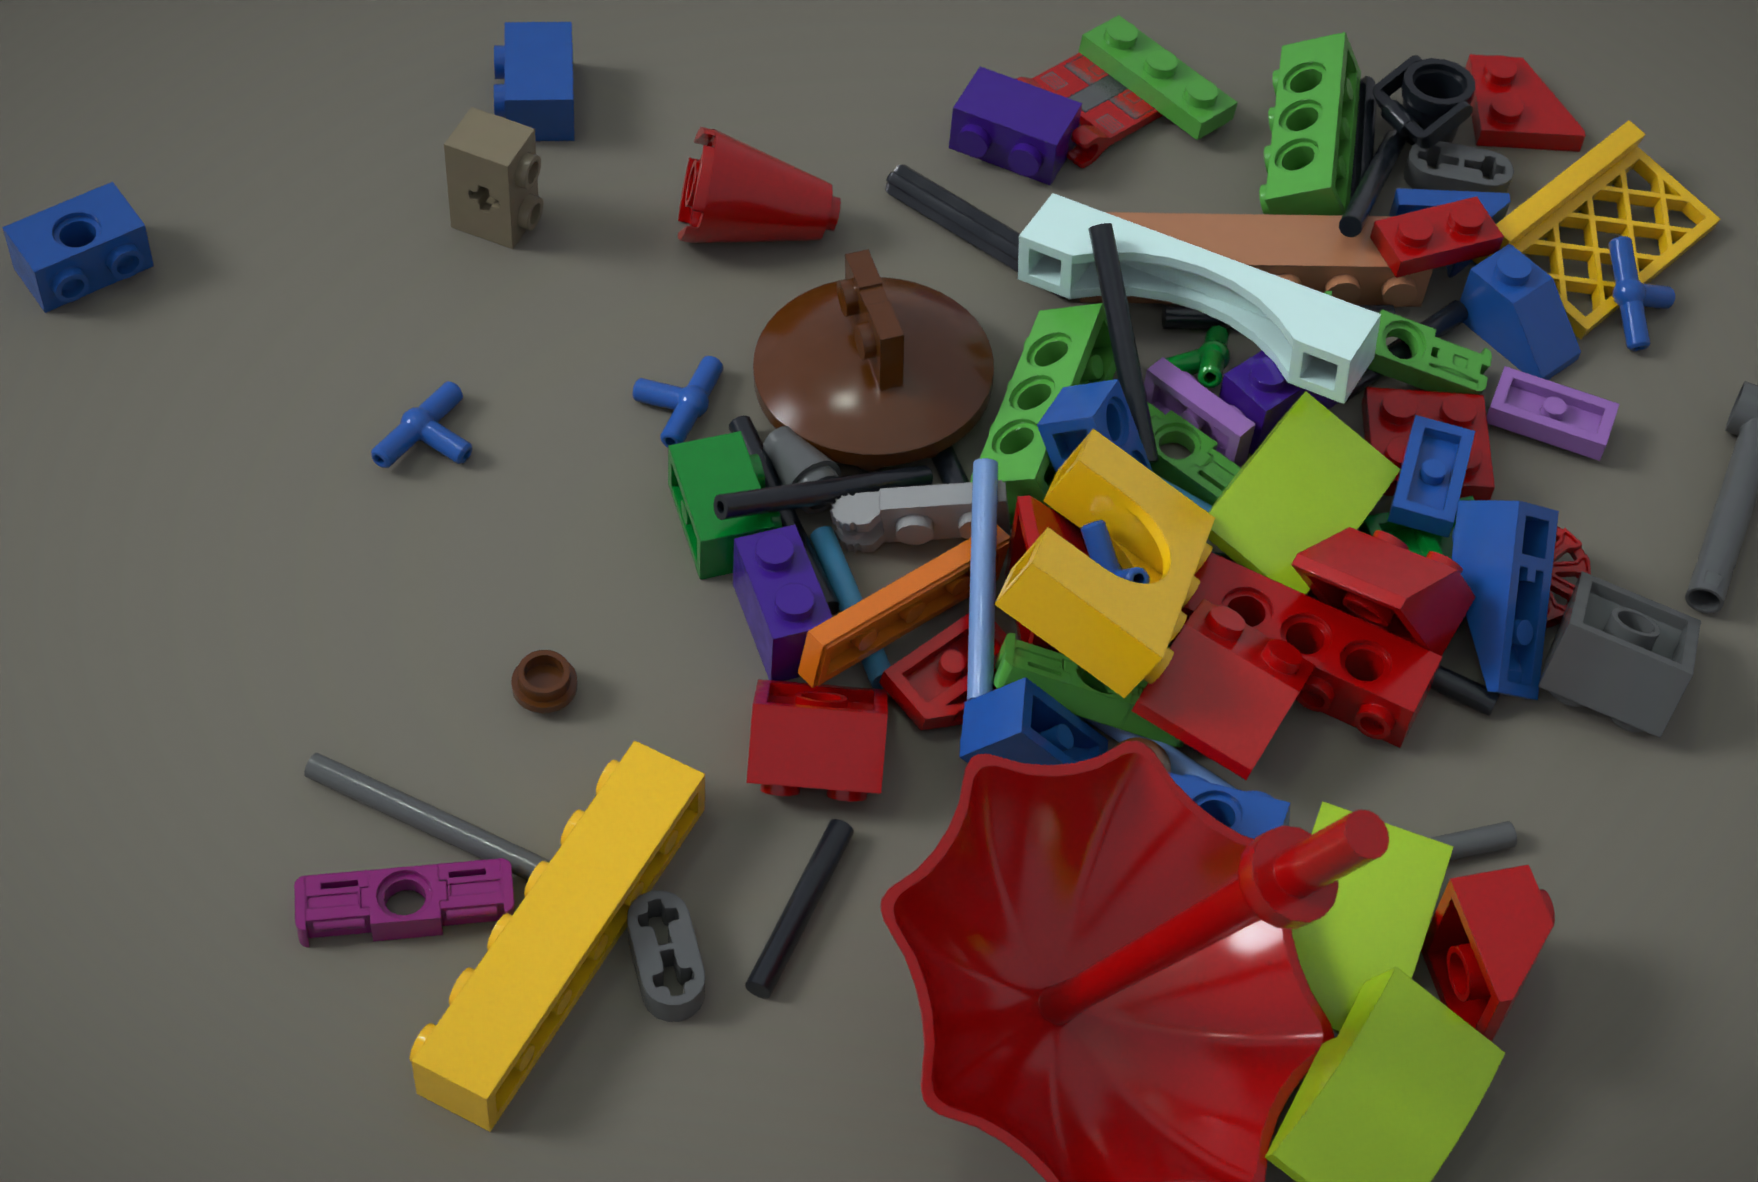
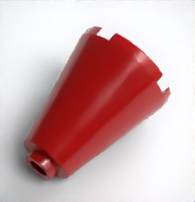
[678,127,841,243]

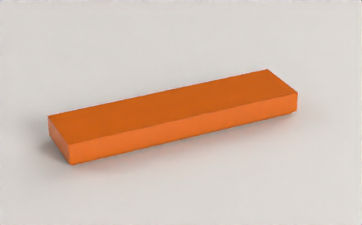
[798,525,1011,688]

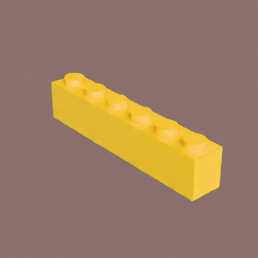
[409,740,705,1132]

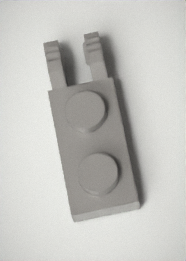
[830,480,1011,553]

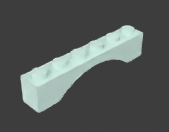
[1018,193,1381,404]

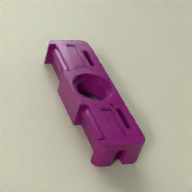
[294,858,515,947]

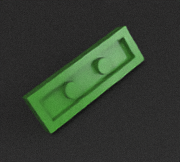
[1078,15,1238,140]

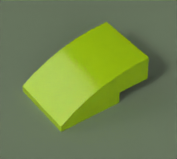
[1208,391,1401,595]
[1292,801,1454,1031]
[1265,967,1505,1182]

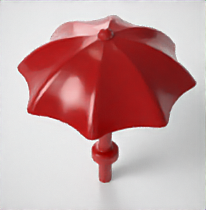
[880,740,1390,1182]

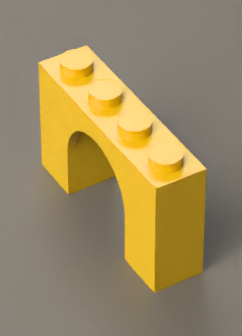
[994,428,1215,699]

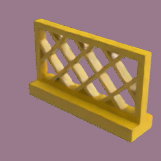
[1472,120,1721,340]

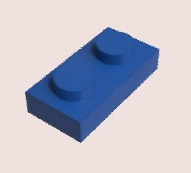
[1388,415,1475,538]

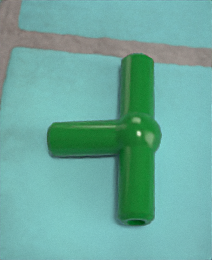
[1156,326,1230,388]

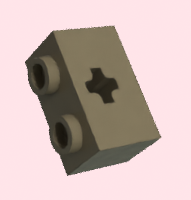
[444,107,543,249]

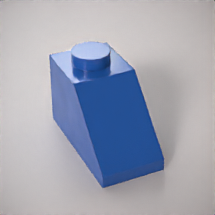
[1460,244,1581,380]
[959,677,1108,765]

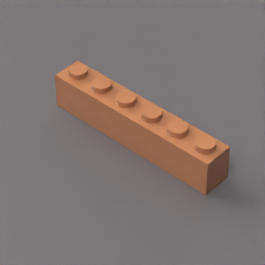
[1079,212,1433,307]

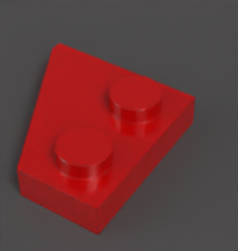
[1465,54,1585,152]
[879,613,1007,730]

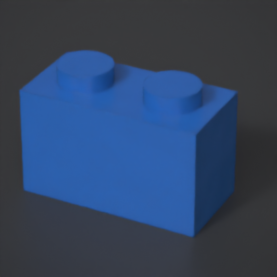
[494,22,575,141]

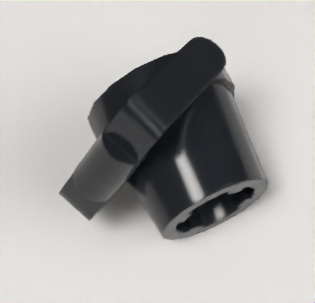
[1373,55,1476,149]

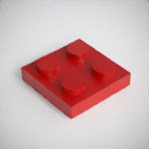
[1361,387,1495,500]

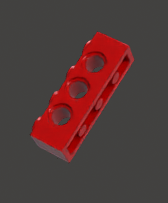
[1171,552,1443,748]

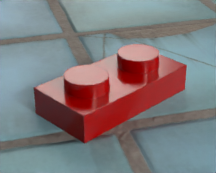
[1370,196,1504,278]

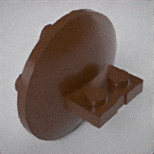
[753,249,994,471]

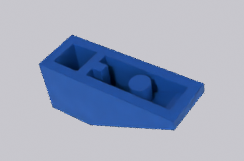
[1452,500,1559,700]

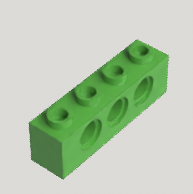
[1259,32,1361,216]
[970,303,1116,525]

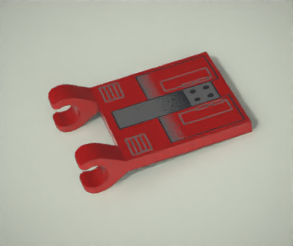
[1016,53,1163,168]

